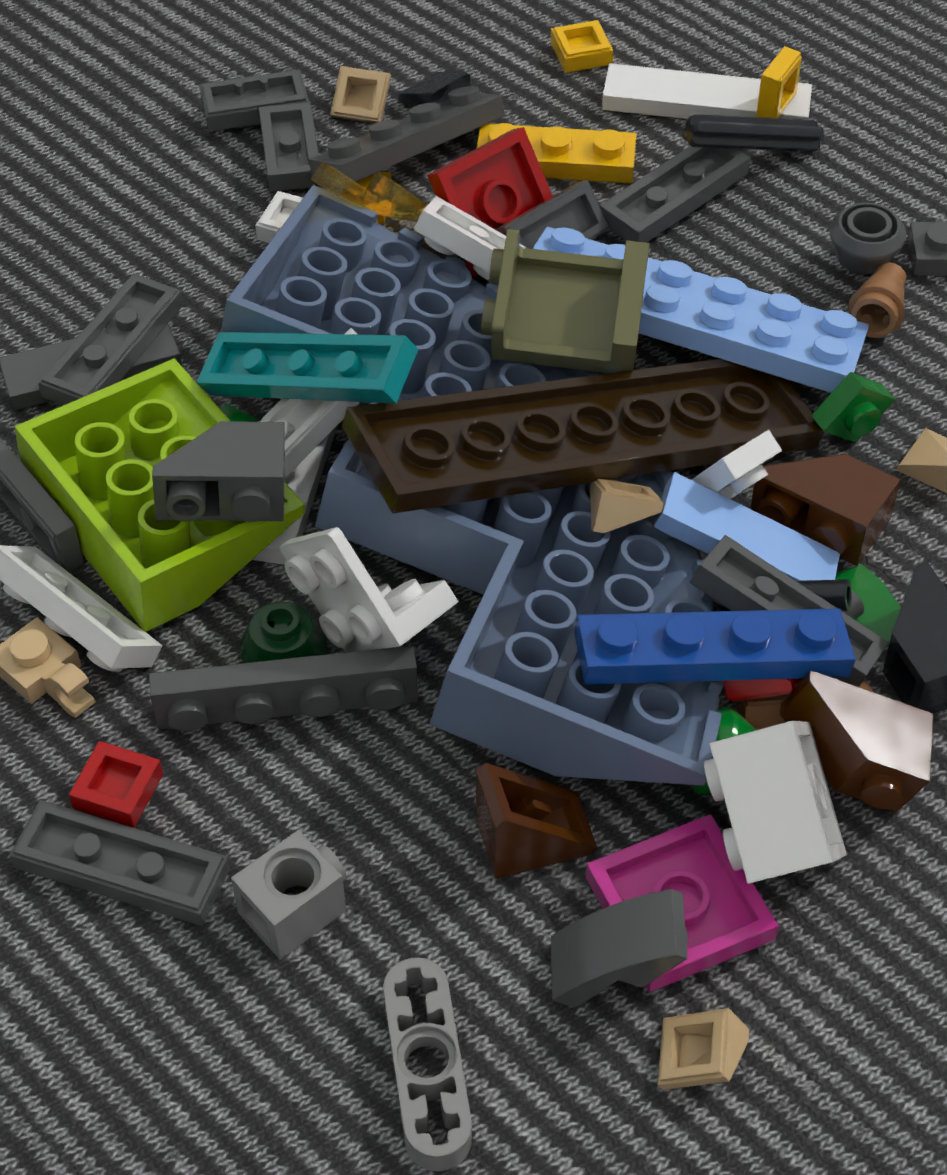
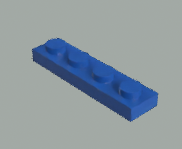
[574,609,856,685]

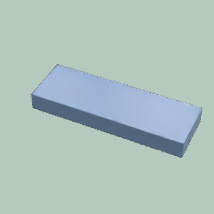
[653,472,840,580]

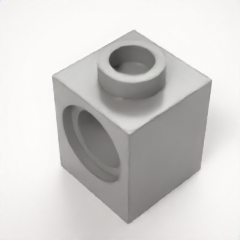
[231,829,347,960]

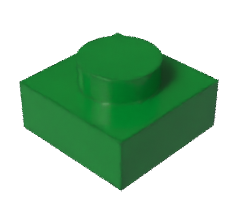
[811,372,896,443]

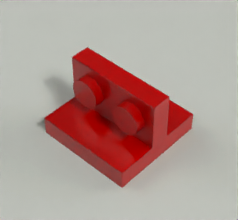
[427,127,553,276]

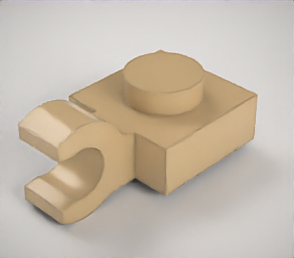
[0,617,96,718]

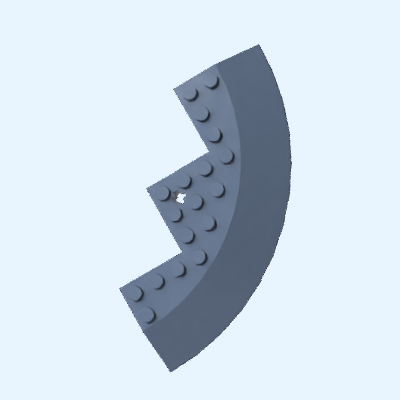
[221,185,724,786]

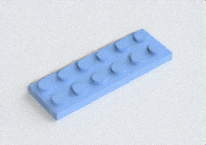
[533,227,869,393]

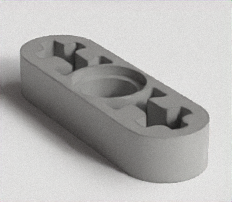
[383,958,472,1171]

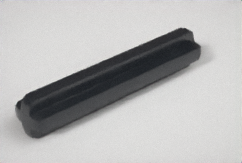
[682,114,824,152]

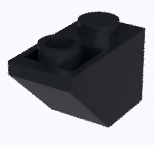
[882,562,947,713]

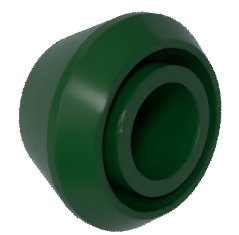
[240,601,327,663]

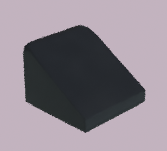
[399,71,470,108]

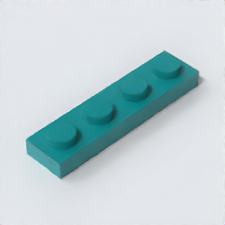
[196,332,419,404]

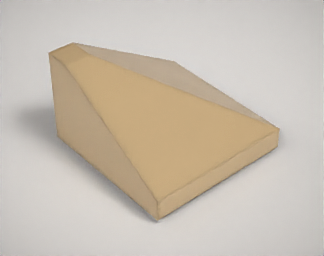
[330,66,391,124]
[897,428,947,494]
[590,479,664,533]
[658,1008,749,1090]

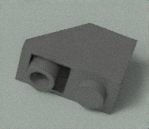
[152,421,285,522]

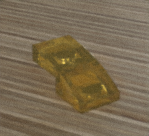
[311,161,428,221]

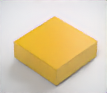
[550,20,613,73]
[756,46,802,119]

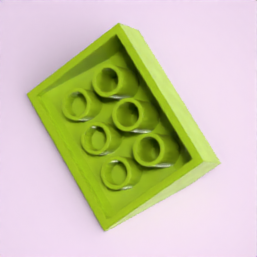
[14,358,305,632]

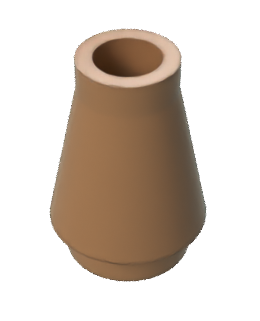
[848,262,906,338]

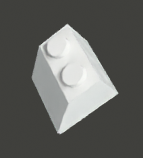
[704,721,847,884]

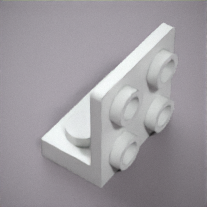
[279,527,458,653]

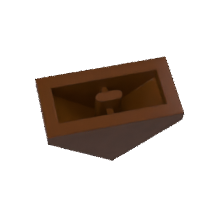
[476,762,598,879]

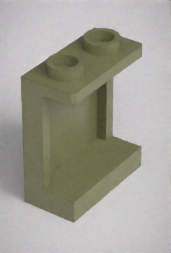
[481,229,650,373]

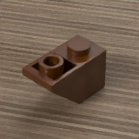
[750,454,901,566]

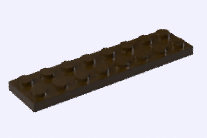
[342,359,824,514]

